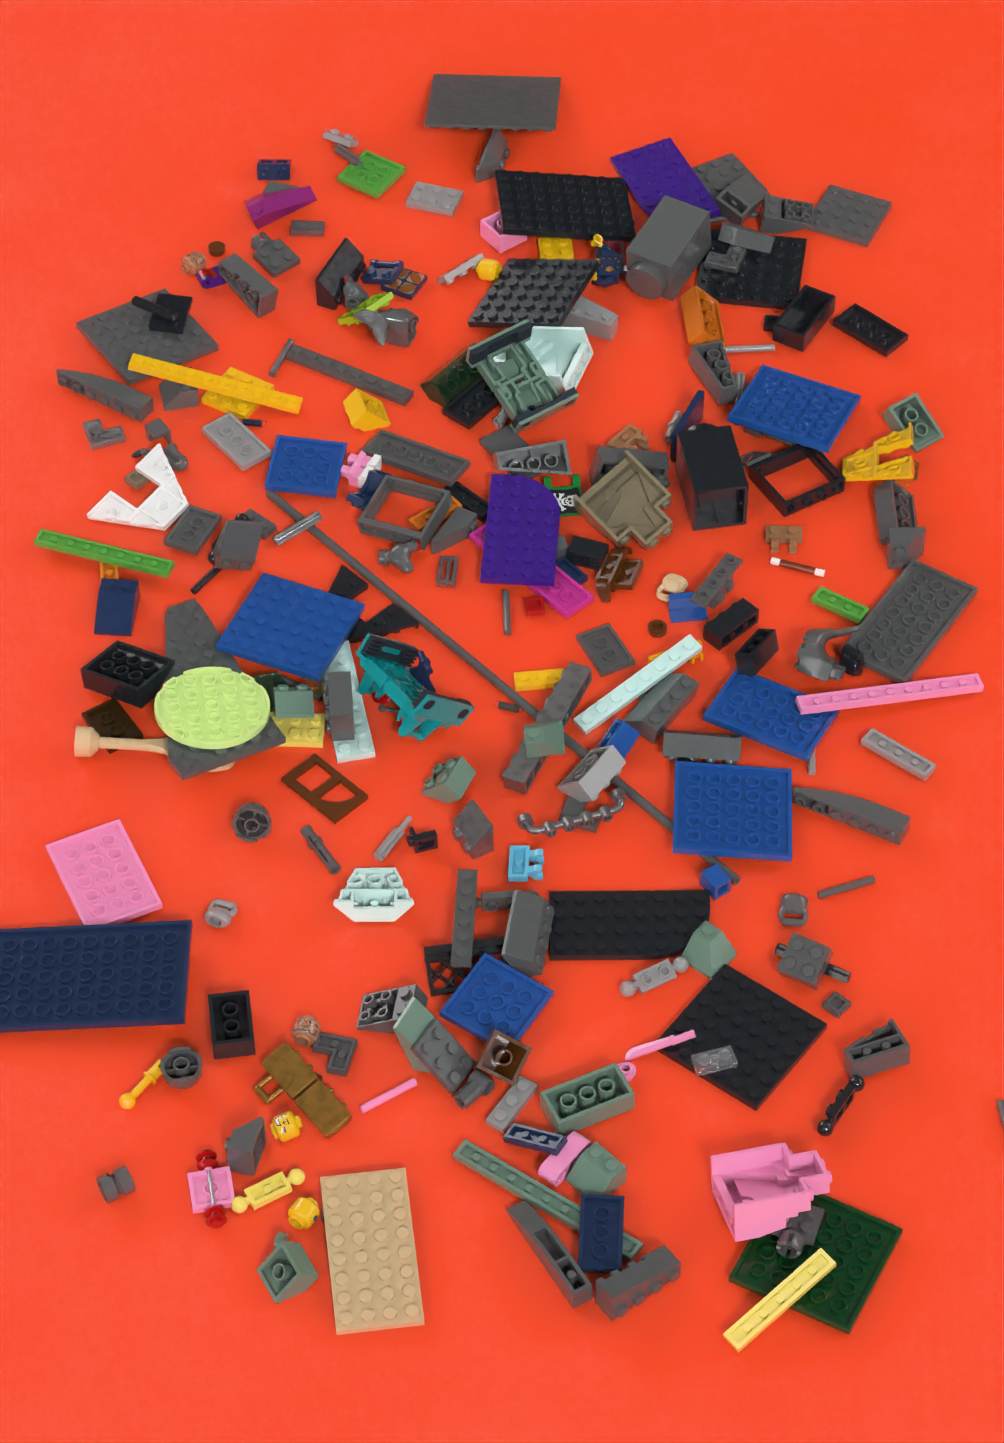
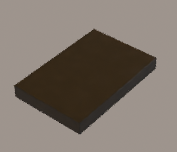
[82,698,143,754]

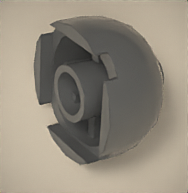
[232,802,272,843]
[160,1047,203,1089]

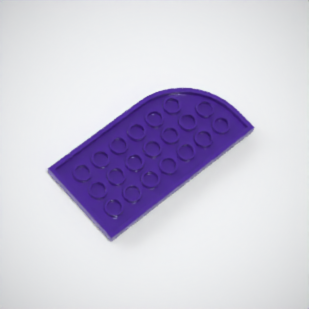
[610,138,721,218]
[480,474,560,587]

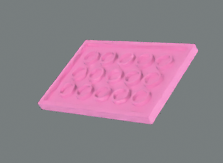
[45,819,163,925]

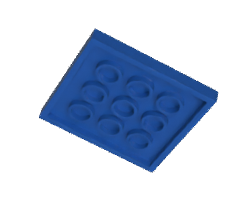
[265,435,347,498]
[440,953,554,1042]

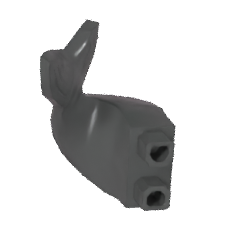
[353,308,419,347]
[794,624,865,682]

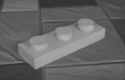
[436,253,484,285]
[486,1076,538,1134]

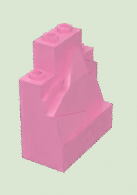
[710,1142,832,1242]

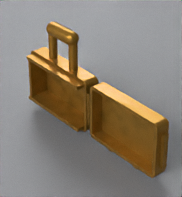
[254,1043,352,1139]

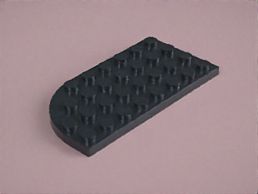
[549,890,710,961]

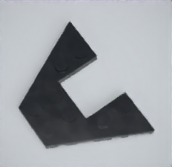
[328,565,419,643]

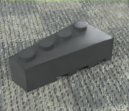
[218,253,278,319]
[589,446,670,486]
[595,1245,681,1321]

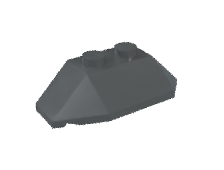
[475,129,510,183]

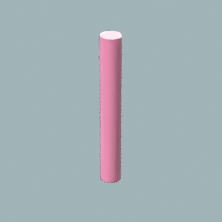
[359,1078,418,1114]

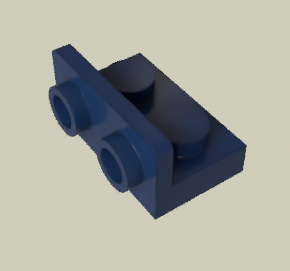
[257,159,292,180]

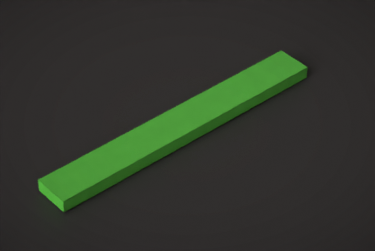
[34,529,175,578]

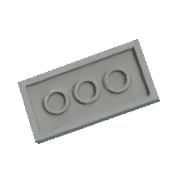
[201,412,272,471]

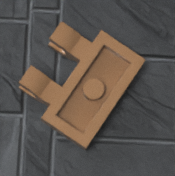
[607,424,650,450]
[765,525,802,554]

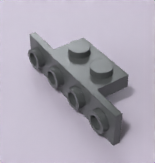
[690,553,743,609]

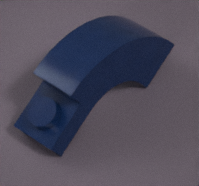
[346,469,392,510]

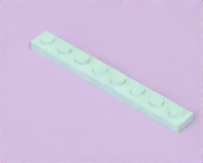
[573,634,702,735]

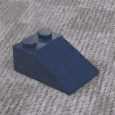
[94,578,140,637]

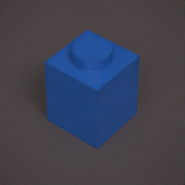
[700,864,731,900]

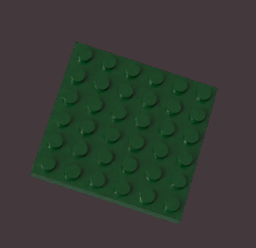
[728,1194,903,1335]

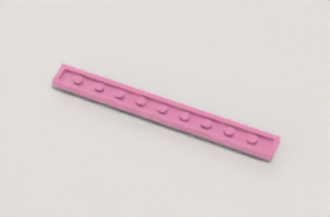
[796,673,984,715]

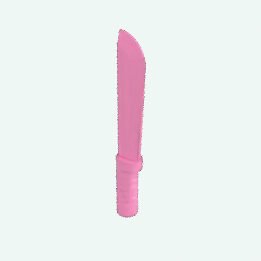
[625,1029,696,1061]

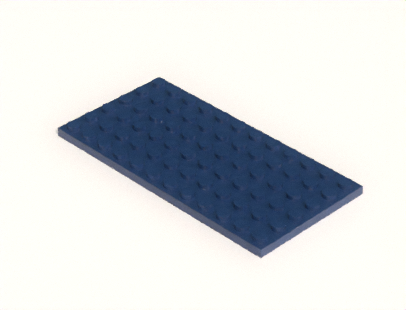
[0,920,193,1033]

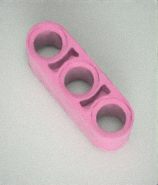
[538,1131,593,1187]

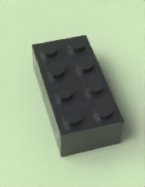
[772,285,836,352]

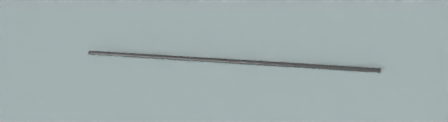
[266,490,741,885]

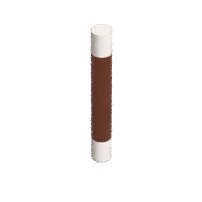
[770,557,825,577]

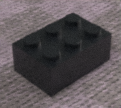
[208,990,256,1059]

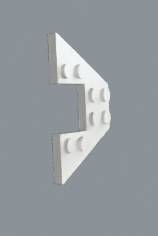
[86,443,189,531]

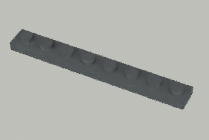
[286,344,414,406]

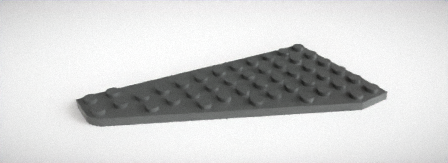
[165,598,286,781]

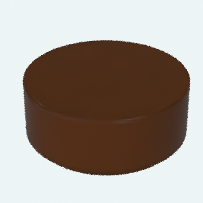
[208,241,226,257]
[648,620,667,638]

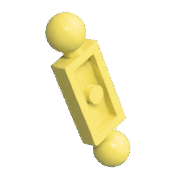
[231,1168,305,1213]

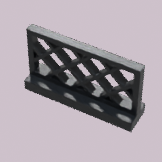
[424,937,509,997]

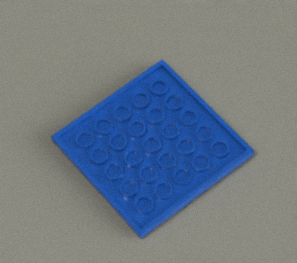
[727,365,861,453]
[216,573,365,682]
[672,761,792,862]

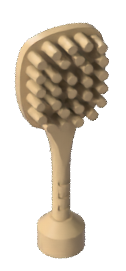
[74,726,236,772]

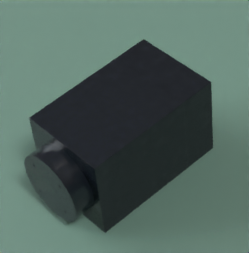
[676,423,749,531]

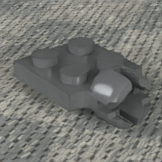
[251,232,300,278]
[771,1205,825,1259]

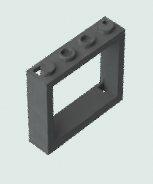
[357,474,453,550]

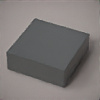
[822,991,851,1019]

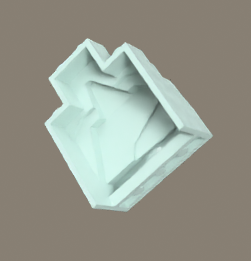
[493,326,594,394]

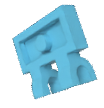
[508,845,544,882]

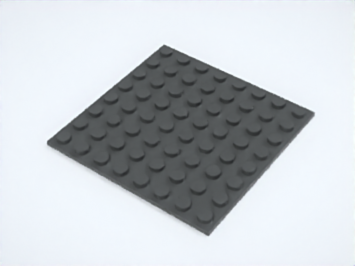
[424,74,561,132]

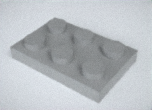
[406,181,464,217]

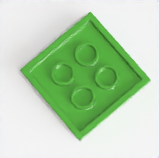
[337,150,406,199]

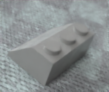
[557,745,626,803]

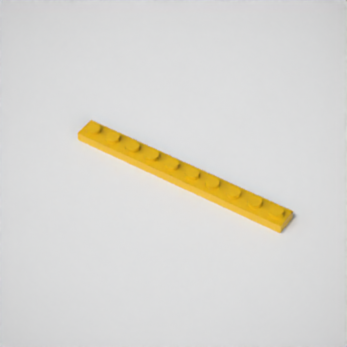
[128,353,303,414]

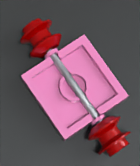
[187,1149,235,1228]

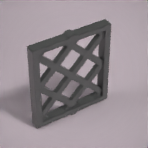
[740,451,771,467]

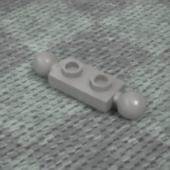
[620,956,689,997]

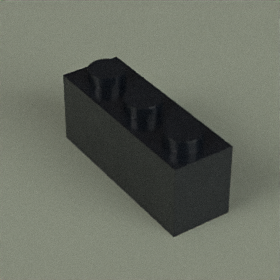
[703,598,759,651]
[735,628,779,676]

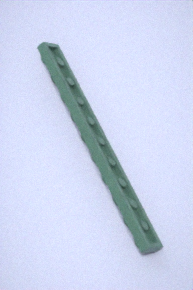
[453,1139,643,1262]

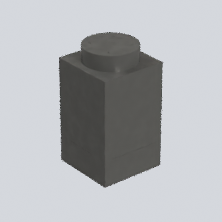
[626,195,712,301]

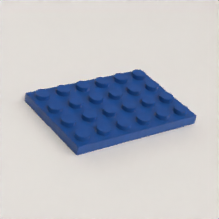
[703,668,840,762]

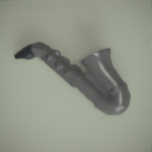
[131,443,188,472]

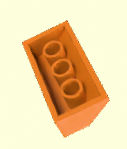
[680,285,727,346]

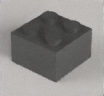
[777,932,833,990]

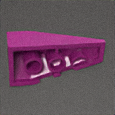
[244,186,317,229]

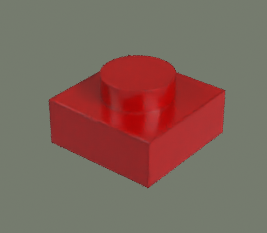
[525,597,545,616]

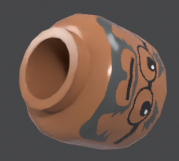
[181,251,207,276]
[291,1015,321,1047]

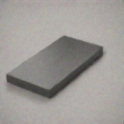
[479,425,543,479]

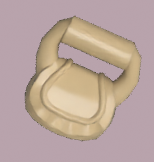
[656,573,688,603]

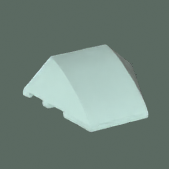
[333,868,414,922]

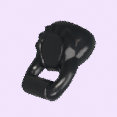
[839,644,865,676]

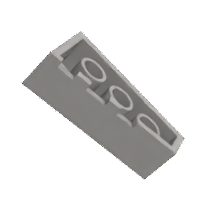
[562,296,618,341]

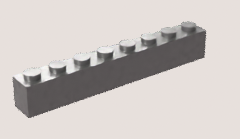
[502,662,593,795]

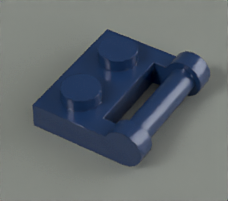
[361,259,404,285]

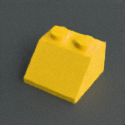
[343,388,391,432]

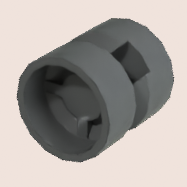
[96,1165,136,1203]

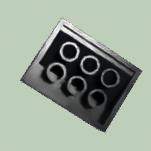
[80,640,175,708]

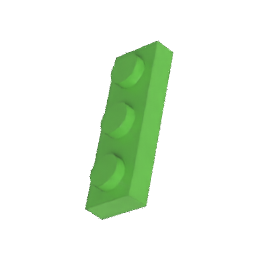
[811,586,870,624]

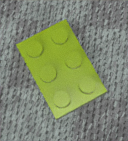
[336,292,395,326]

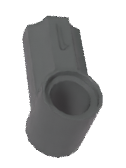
[453,1069,495,1109]

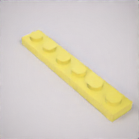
[723,1248,836,1353]

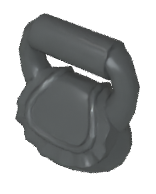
[778,893,808,927]

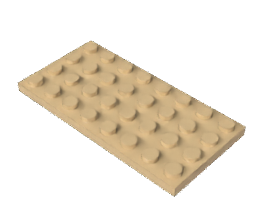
[320,1168,425,1335]

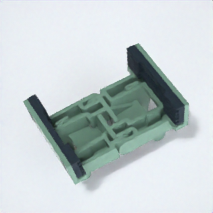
[466,319,580,434]

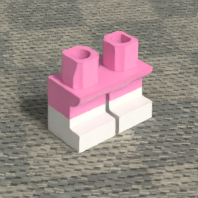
[340,451,382,488]

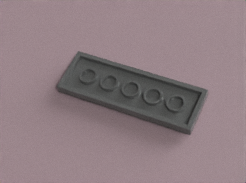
[361,429,470,487]

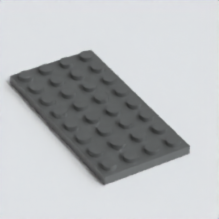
[839,559,978,683]

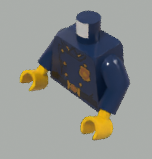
[589,234,627,288]

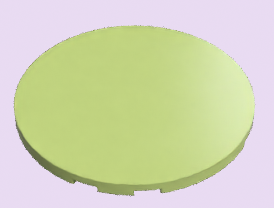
[154,666,270,749]

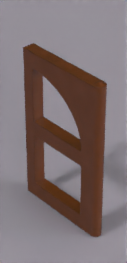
[281,754,368,824]

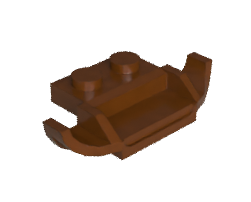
[595,547,644,602]

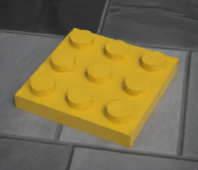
[201,367,274,419]

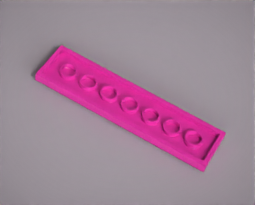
[469,523,594,619]

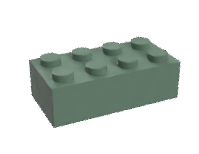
[540,1063,635,1136]

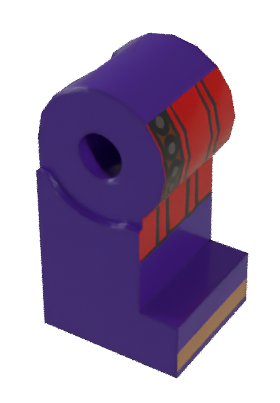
[196,261,227,289]

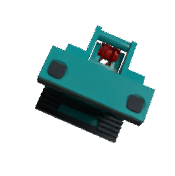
[356,633,475,741]

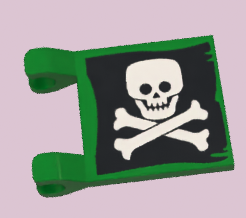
[543,474,582,517]

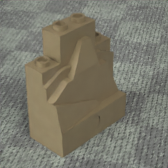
[573,450,673,551]

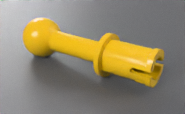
[119,1059,162,1109]

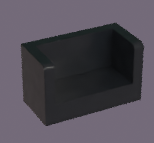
[567,535,609,571]

